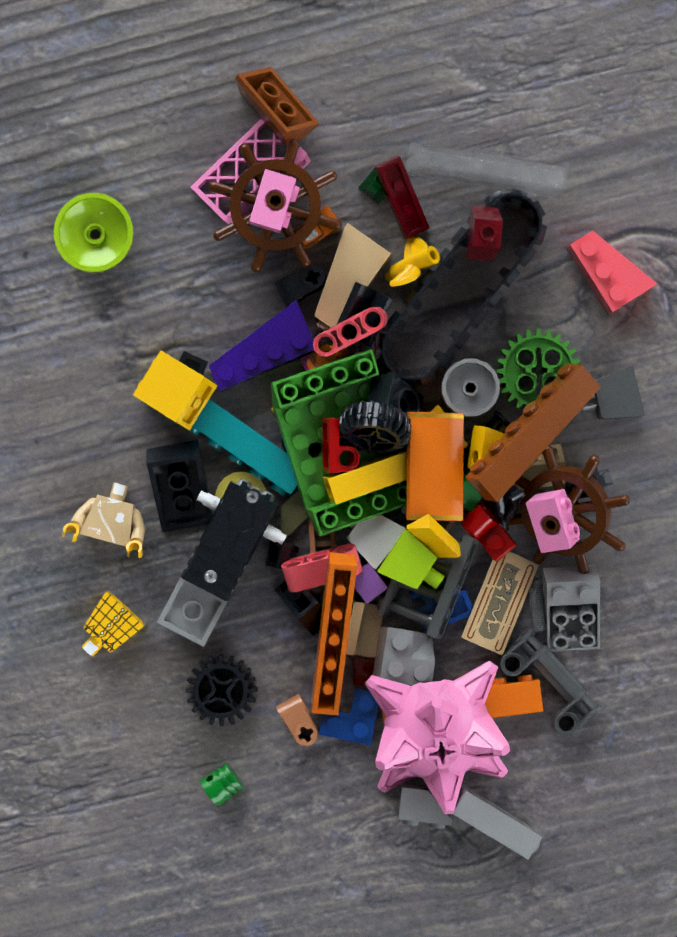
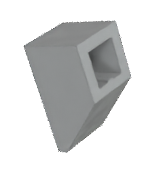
[398,784,452,829]

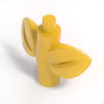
[385,236,440,287]

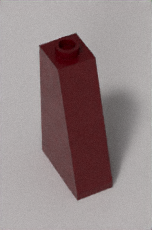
[466,205,503,262]

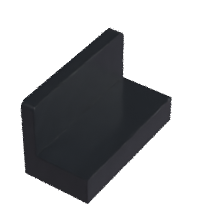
[337,282,392,347]

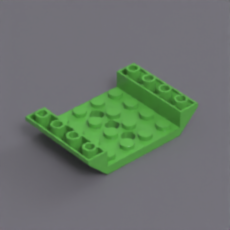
[271,349,407,536]

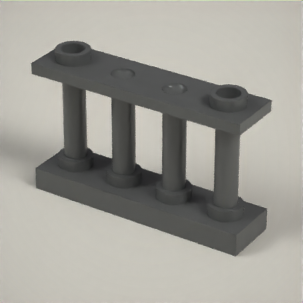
[378,521,479,640]

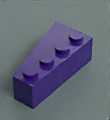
[209,300,315,392]

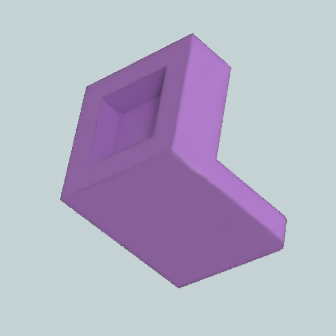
[355,563,388,604]

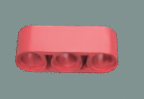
[313,307,388,357]
[281,544,363,592]

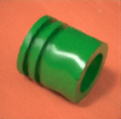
[200,762,244,807]

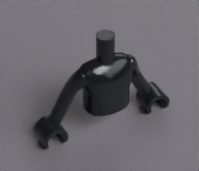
[486,485,525,531]

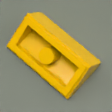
[406,514,461,558]

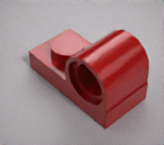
[321,417,360,473]
[460,503,517,562]

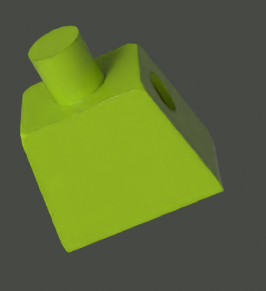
[377,529,445,589]

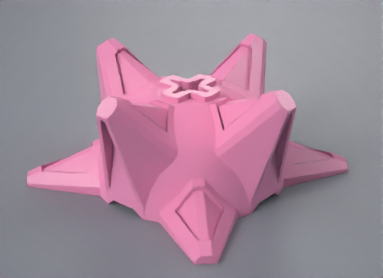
[365,661,510,815]

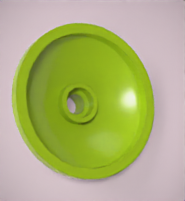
[54,193,134,273]

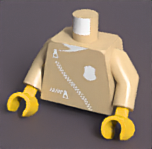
[62,482,146,558]

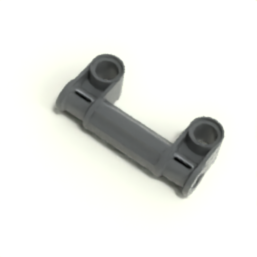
[498,628,602,736]

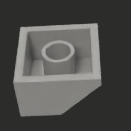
[373,626,435,685]

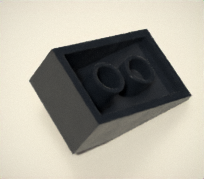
[146,440,213,532]

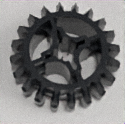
[339,400,412,454]
[186,654,258,726]

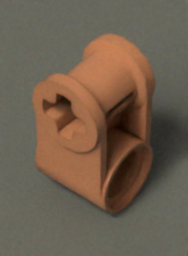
[276,693,318,746]

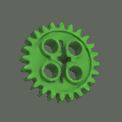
[495,328,580,409]

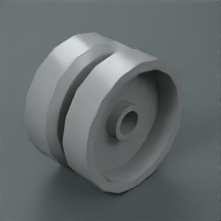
[440,359,500,418]

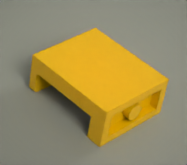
[133,350,218,431]

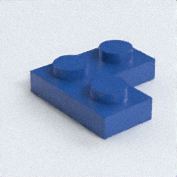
[319,687,379,745]

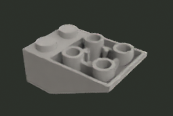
[543,564,600,652]

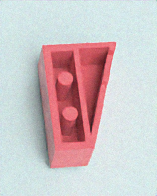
[567,230,657,315]

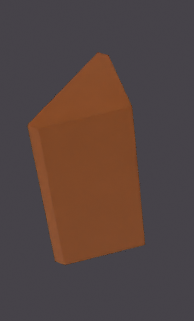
[235,67,319,148]

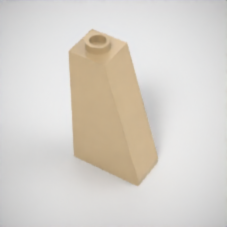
[314,223,391,331]

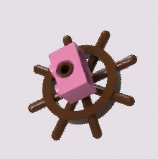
[209,139,342,272]
[508,446,630,574]

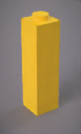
[322,448,407,504]

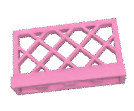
[191,119,311,234]

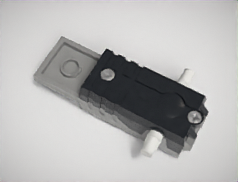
[157,478,287,647]

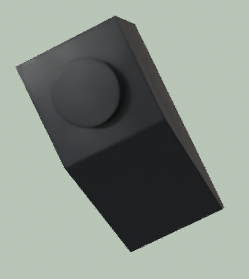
[275,581,323,636]

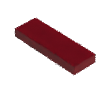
[374,155,430,239]

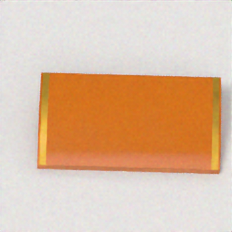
[406,412,464,521]

